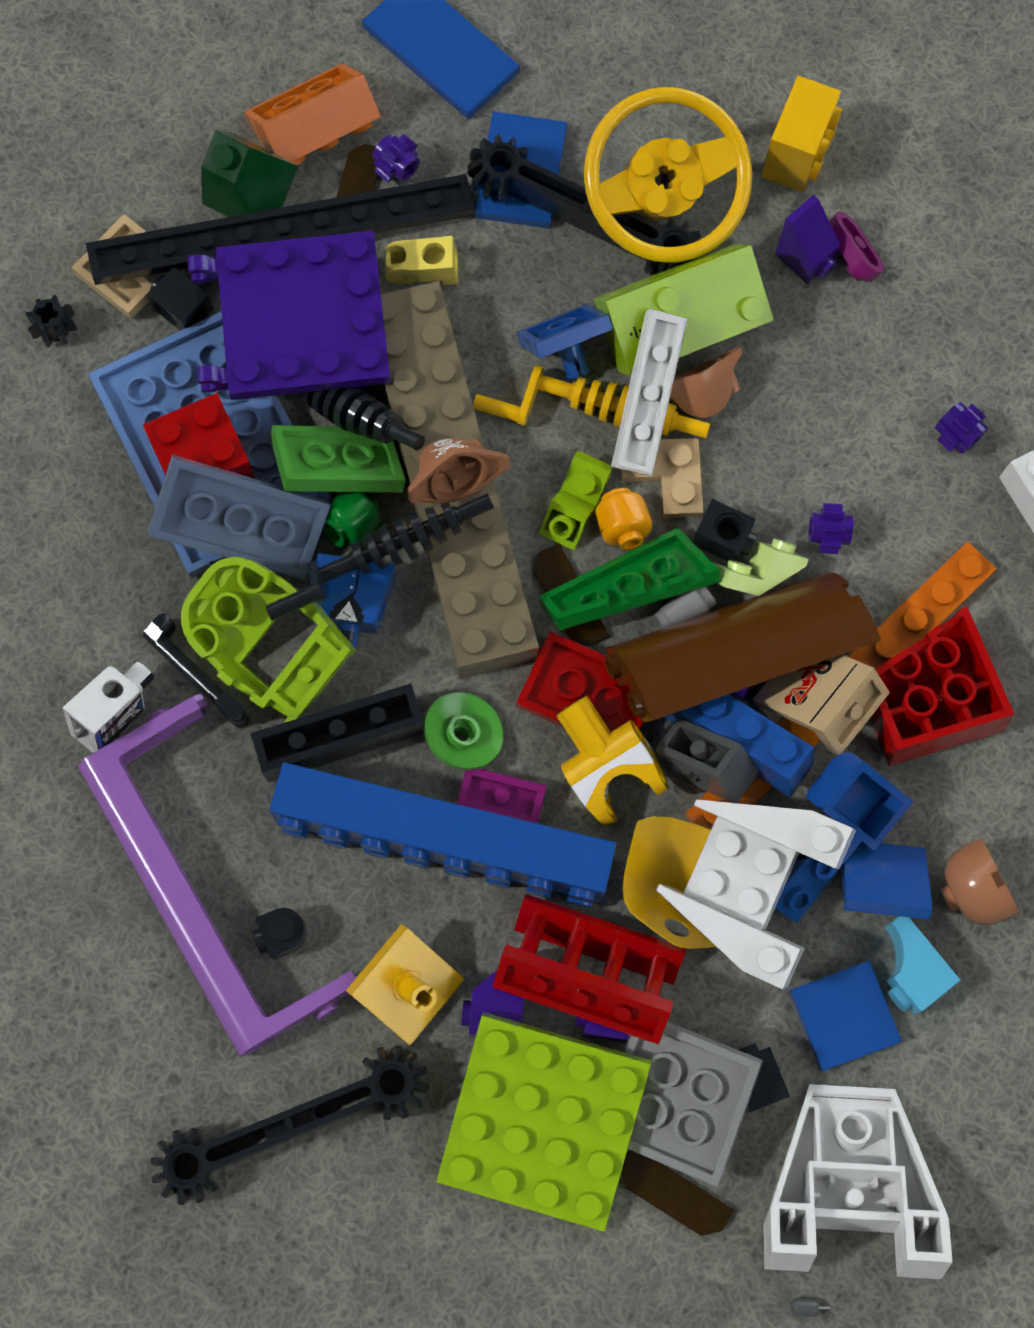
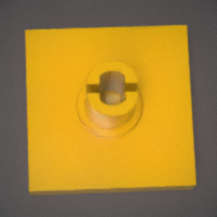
[345,924,465,1046]

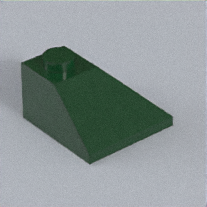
[201,130,299,217]

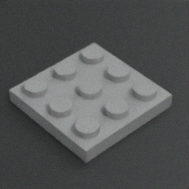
[624,1022,764,1187]

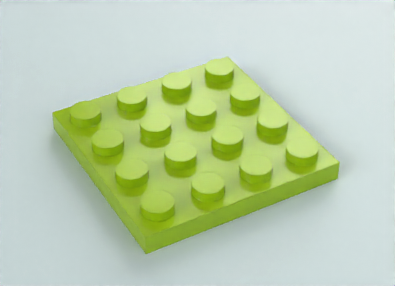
[436,1012,651,1232]

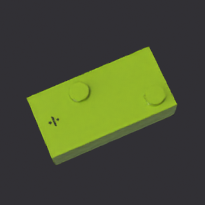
[594,243,774,377]

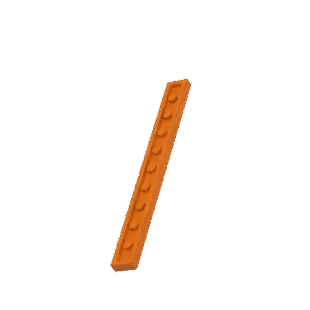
[684,541,997,830]

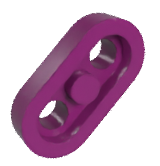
[829,212,884,282]

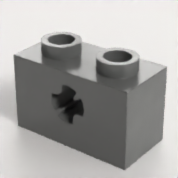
[655,718,759,803]

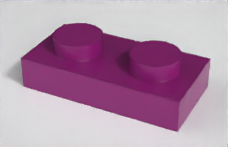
[457,769,547,824]

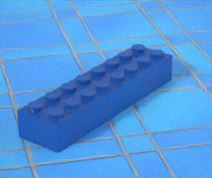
[269,762,616,908]

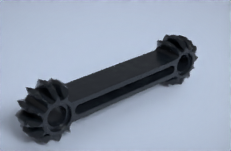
[467,133,704,274]
[150,1045,429,1205]

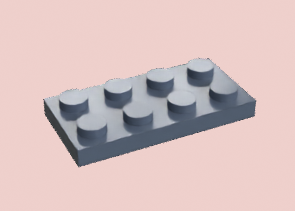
[147,454,331,579]

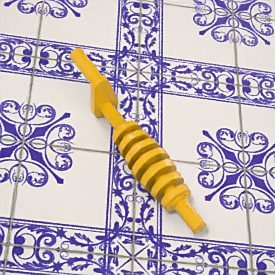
[473,365,711,439]

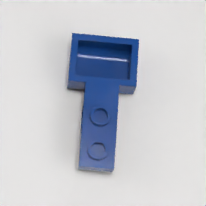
[775,752,913,923]

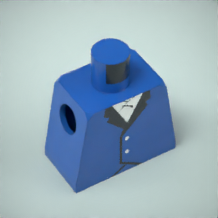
[317,553,396,652]

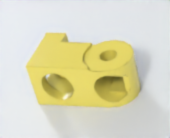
[385,236,458,285]

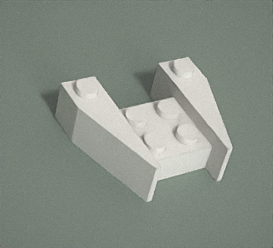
[657,800,856,989]

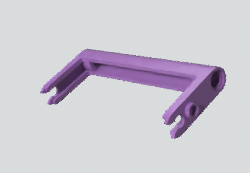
[78,694,357,1057]

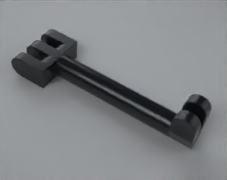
[142,613,250,729]

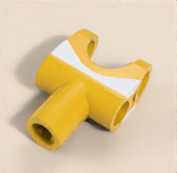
[556,695,669,827]

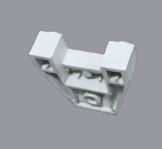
[763,1084,952,1279]

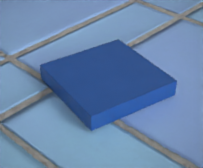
[841,841,933,920]
[789,961,902,1072]

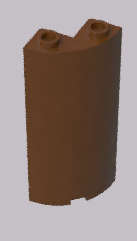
[604,572,881,723]

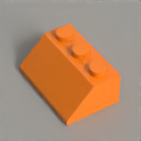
[243,63,381,165]

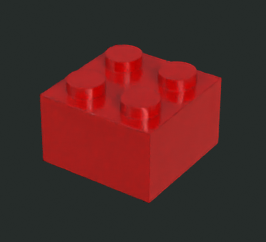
[143,393,255,479]

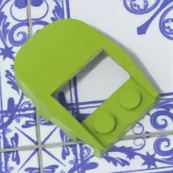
[181,557,356,722]

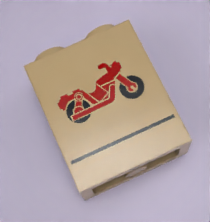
[753,655,890,755]

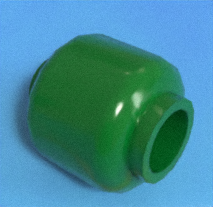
[322,492,380,548]

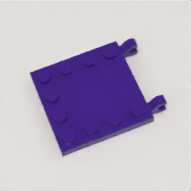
[188,231,391,400]

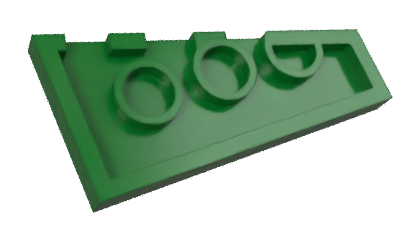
[539,527,721,630]

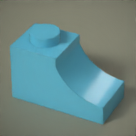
[884,916,960,1015]

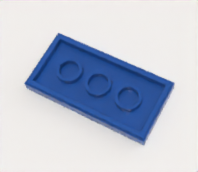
[362,0,520,119]

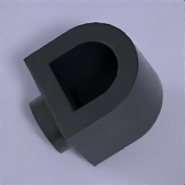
[252,908,307,961]

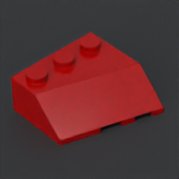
[872,605,1015,766]

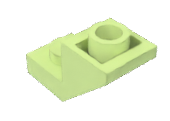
[712,538,809,596]

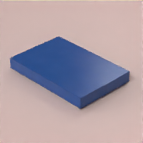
[475,111,567,229]

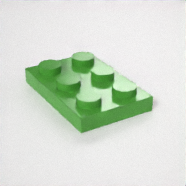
[270,425,406,493]

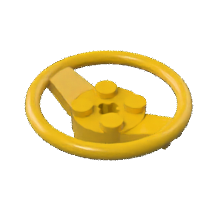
[584,87,752,263]

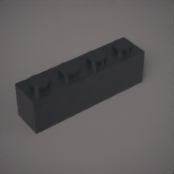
[250,683,424,782]

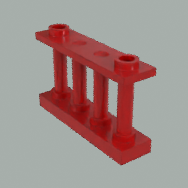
[492,894,686,1045]

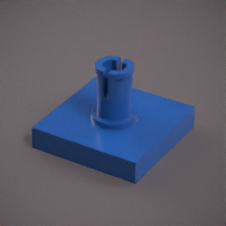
[516,304,613,379]

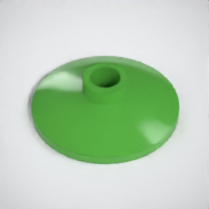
[424,692,504,770]

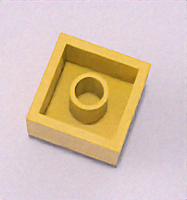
[761,75,843,192]

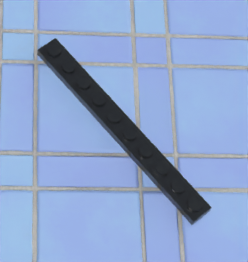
[85,174,475,285]

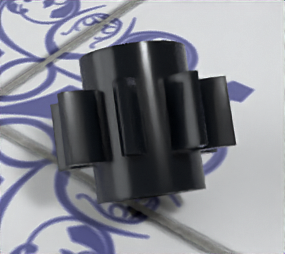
[25,295,77,347]

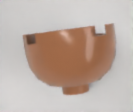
[941,838,1020,925]

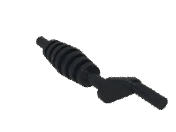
[301,387,425,451]
[265,493,494,621]

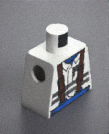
[63,662,154,753]

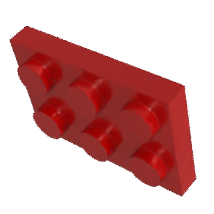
[516,631,643,732]

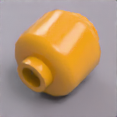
[595,488,652,550]

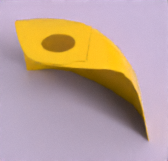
[622,816,717,949]

